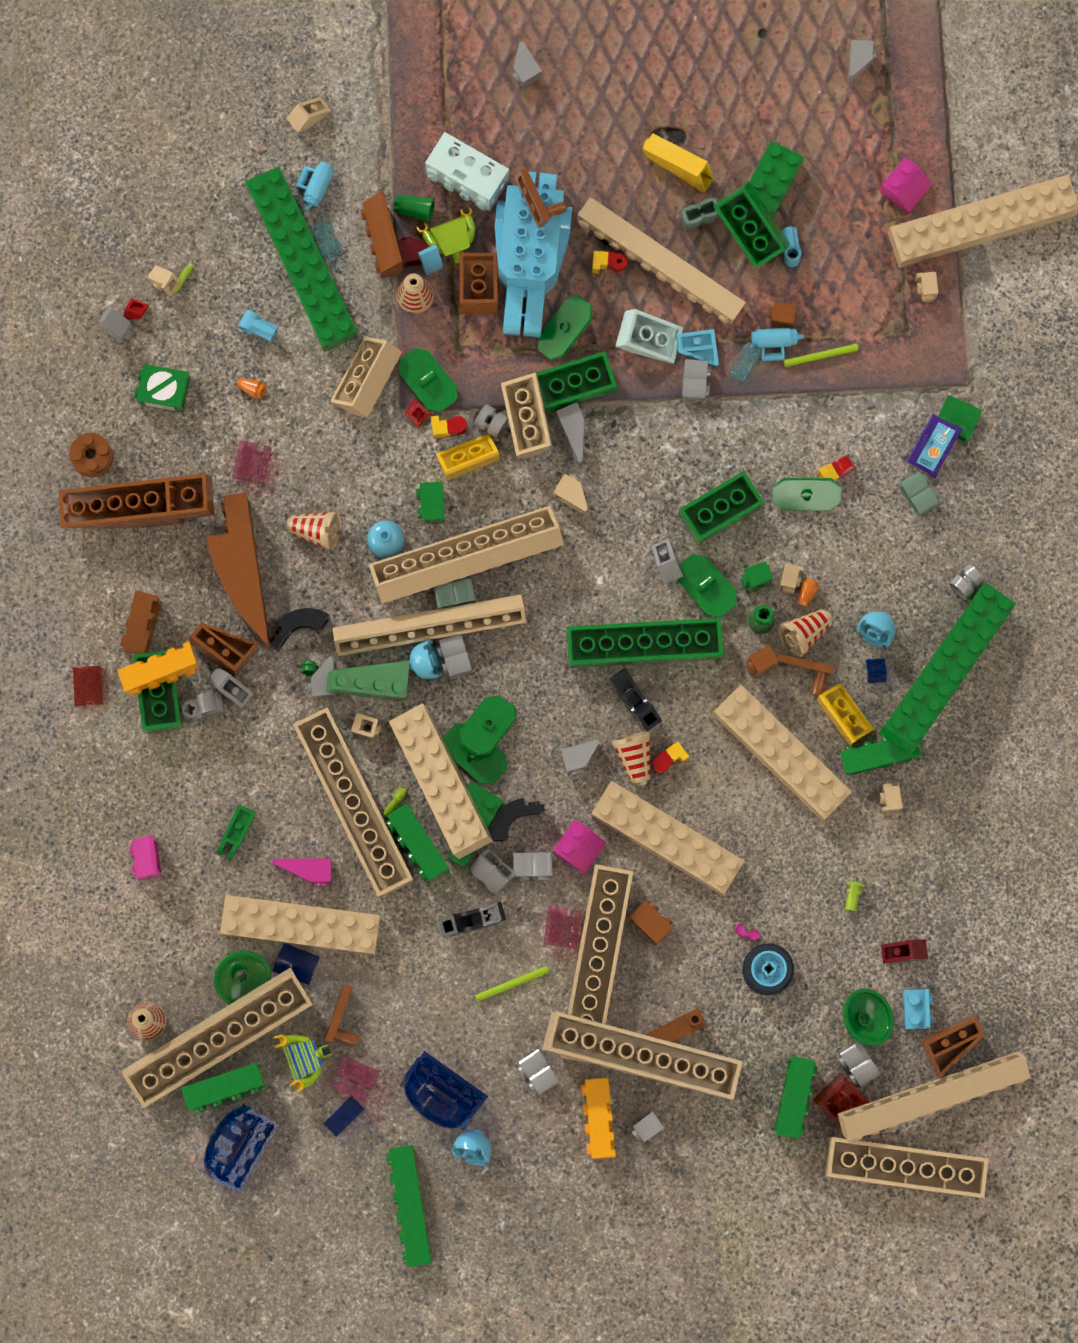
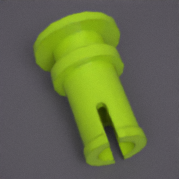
[844,881,865,911]

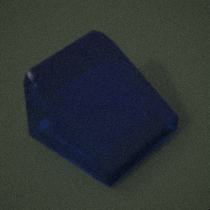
[866,659,887,683]

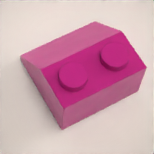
[880,157,932,214]
[553,819,606,875]
[130,835,162,881]

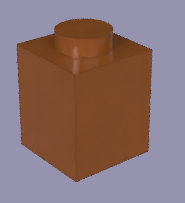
[767,302,797,329]

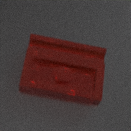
[73,666,103,706]

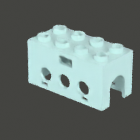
[425,132,509,211]

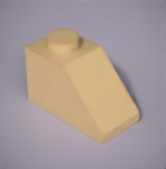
[286,97,331,132]
[553,474,588,516]

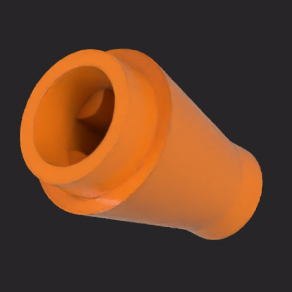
[237,377,267,399]
[797,577,819,607]

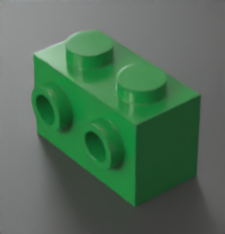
[416,481,445,524]

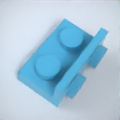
[903,989,934,1030]

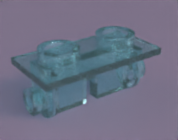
[313,218,341,259]
[730,342,763,382]

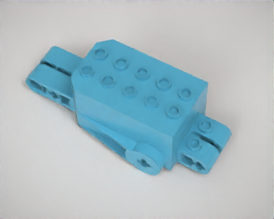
[495,171,572,338]

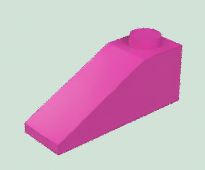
[272,858,332,887]

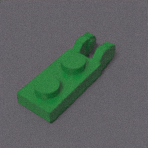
[216,805,257,861]

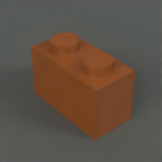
[746,645,779,679]
[629,900,673,946]

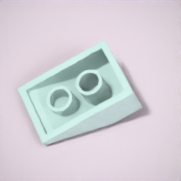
[615,309,684,363]

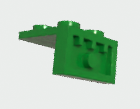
[938,395,982,444]

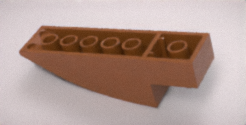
[59,473,214,529]
[206,492,271,649]

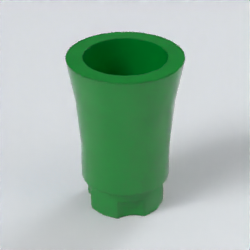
[393,195,435,224]
[748,605,775,634]

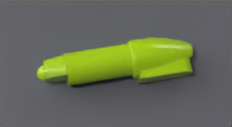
[173,263,193,294]
[382,787,407,818]

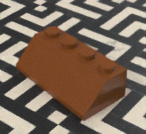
[360,191,404,278]

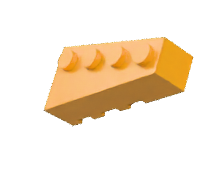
[117,641,200,696]
[581,1078,616,1159]

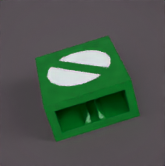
[134,364,190,413]

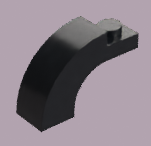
[271,608,330,652]
[609,668,662,732]
[489,798,545,842]
[438,901,506,938]

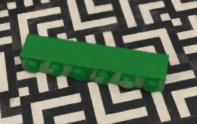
[386,1145,432,1267]

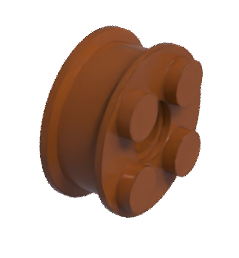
[69,433,113,477]

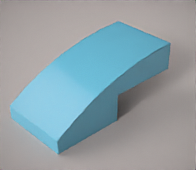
[419,245,443,276]

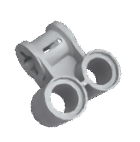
[182,691,225,719]

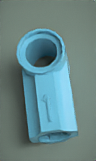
[781,226,801,267]
[238,310,278,342]

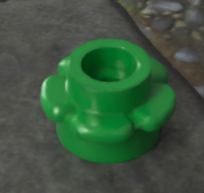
[300,660,319,676]

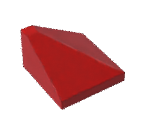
[124,298,149,320]
[405,400,430,427]

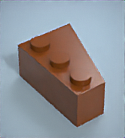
[120,590,162,655]
[189,623,259,678]
[919,1015,985,1078]

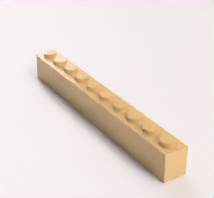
[576,197,746,325]
[333,594,526,656]
[838,1052,1031,1141]

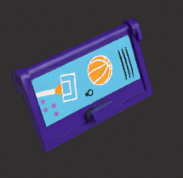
[907,414,963,478]

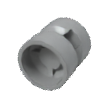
[474,404,509,438]
[949,564,985,600]

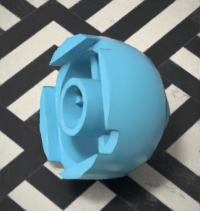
[367,520,405,559]
[856,611,896,648]
[409,640,442,680]
[452,1129,492,1166]

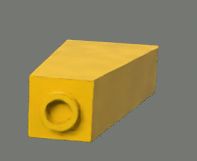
[643,134,715,193]

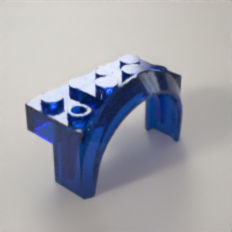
[400,1051,488,1131]
[203,1104,280,1194]

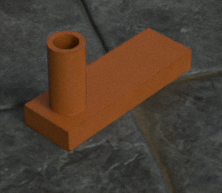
[515,168,566,228]
[776,653,834,695]
[324,984,359,1046]
[646,1008,707,1043]

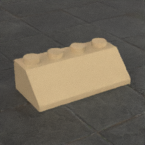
[330,336,402,418]
[501,373,552,459]

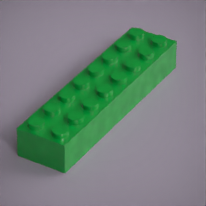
[567,618,723,668]

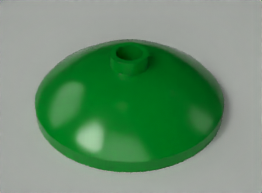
[213,950,272,1004]
[842,988,894,1047]

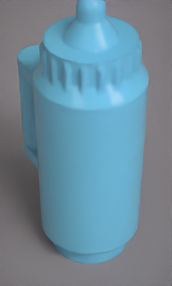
[295,162,334,211]
[752,328,804,361]

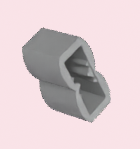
[682,359,711,401]
[437,634,472,679]
[470,849,515,895]
[513,852,553,881]
[838,1042,881,1087]
[517,1049,559,1096]

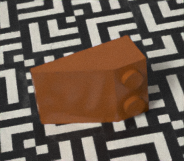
[459,253,498,314]

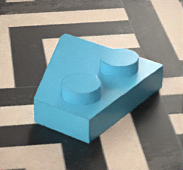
[676,329,719,366]

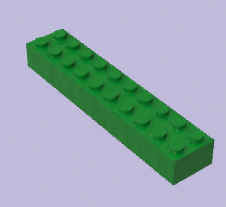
[245,166,358,352]
[879,582,1017,756]

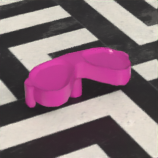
[734,923,760,941]

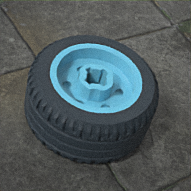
[742,943,794,996]

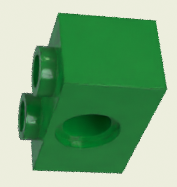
[740,561,773,594]

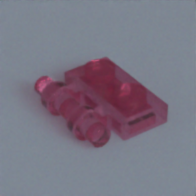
[232,440,272,484]
[543,906,582,949]
[330,1056,380,1102]

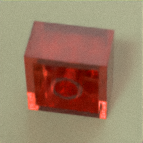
[812,1073,870,1130]

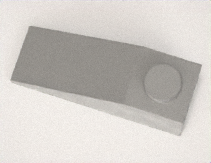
[556,402,586,466]

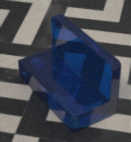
[273,944,320,985]
[324,1096,365,1137]

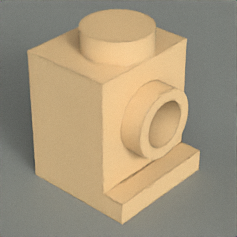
[148,265,180,296]
[915,272,938,302]
[779,563,804,594]
[351,713,382,740]
[880,783,903,813]

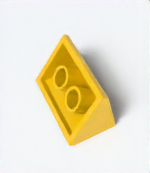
[436,434,500,481]
[816,683,874,746]

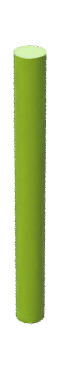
[783,344,858,367]
[475,965,550,1002]

